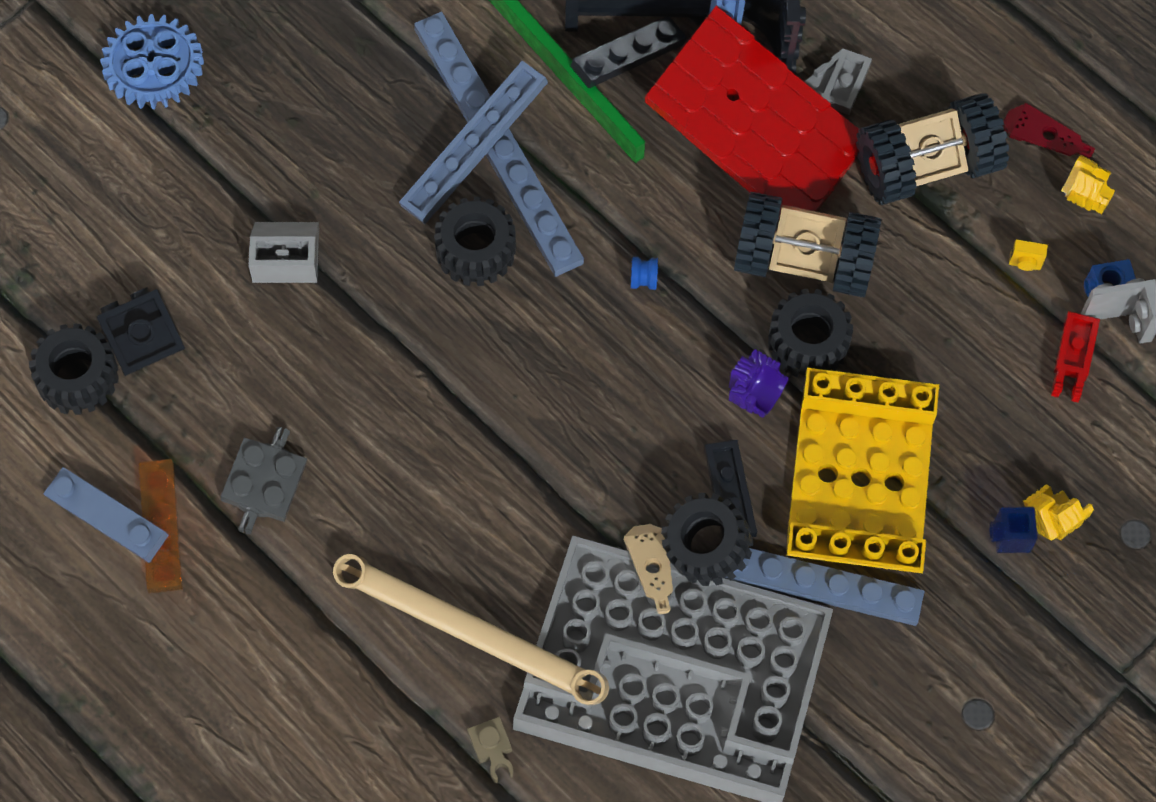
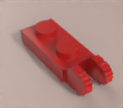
[1051,311,1100,403]

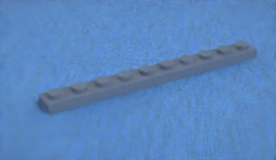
[414,11,584,277]

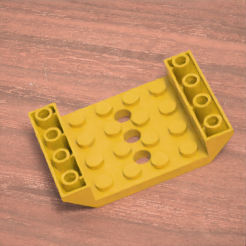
[787,368,939,574]

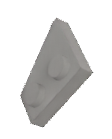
[804,49,872,115]

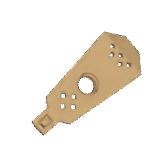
[623,524,673,614]

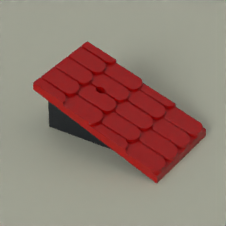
[645,6,859,219]

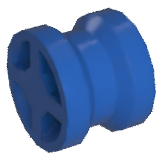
[630,257,658,290]

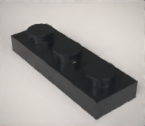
[704,440,757,538]

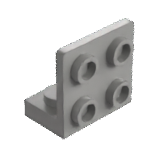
[1081,278,1156,344]

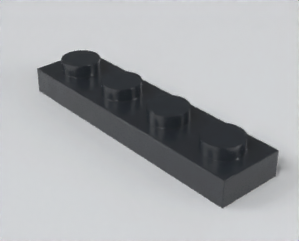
[570,16,687,88]

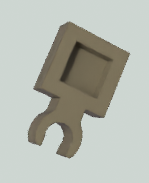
[467,717,514,783]

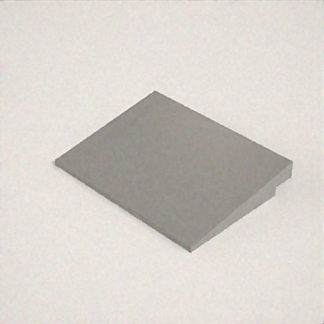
[513,536,833,802]

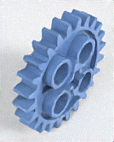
[100,14,204,109]

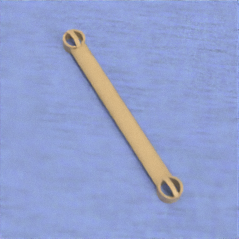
[333,554,609,705]

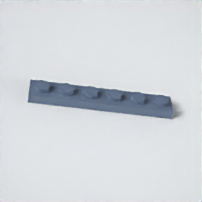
[399,61,548,224]
[725,548,925,626]

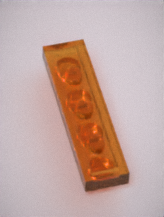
[139,459,183,594]

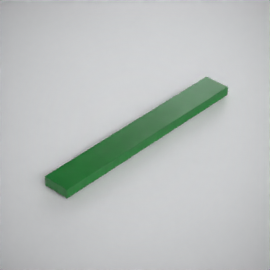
[489,0,645,163]

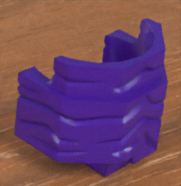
[729,349,788,418]

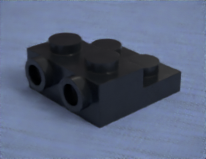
[96,287,185,377]

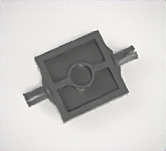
[221,427,307,534]

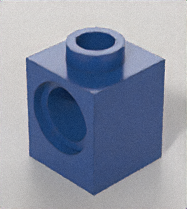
[1084,259,1136,297]

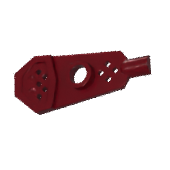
[1002,103,1095,159]

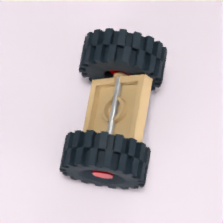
[856,93,1009,205]
[734,191,882,298]

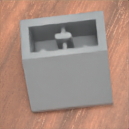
[249,222,319,283]

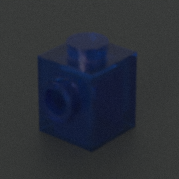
[989,507,1038,553]

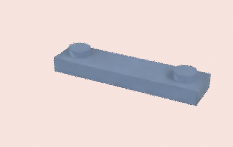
[43,467,169,563]

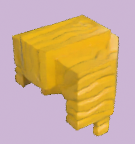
[1061,155,1115,214]
[1023,484,1094,541]

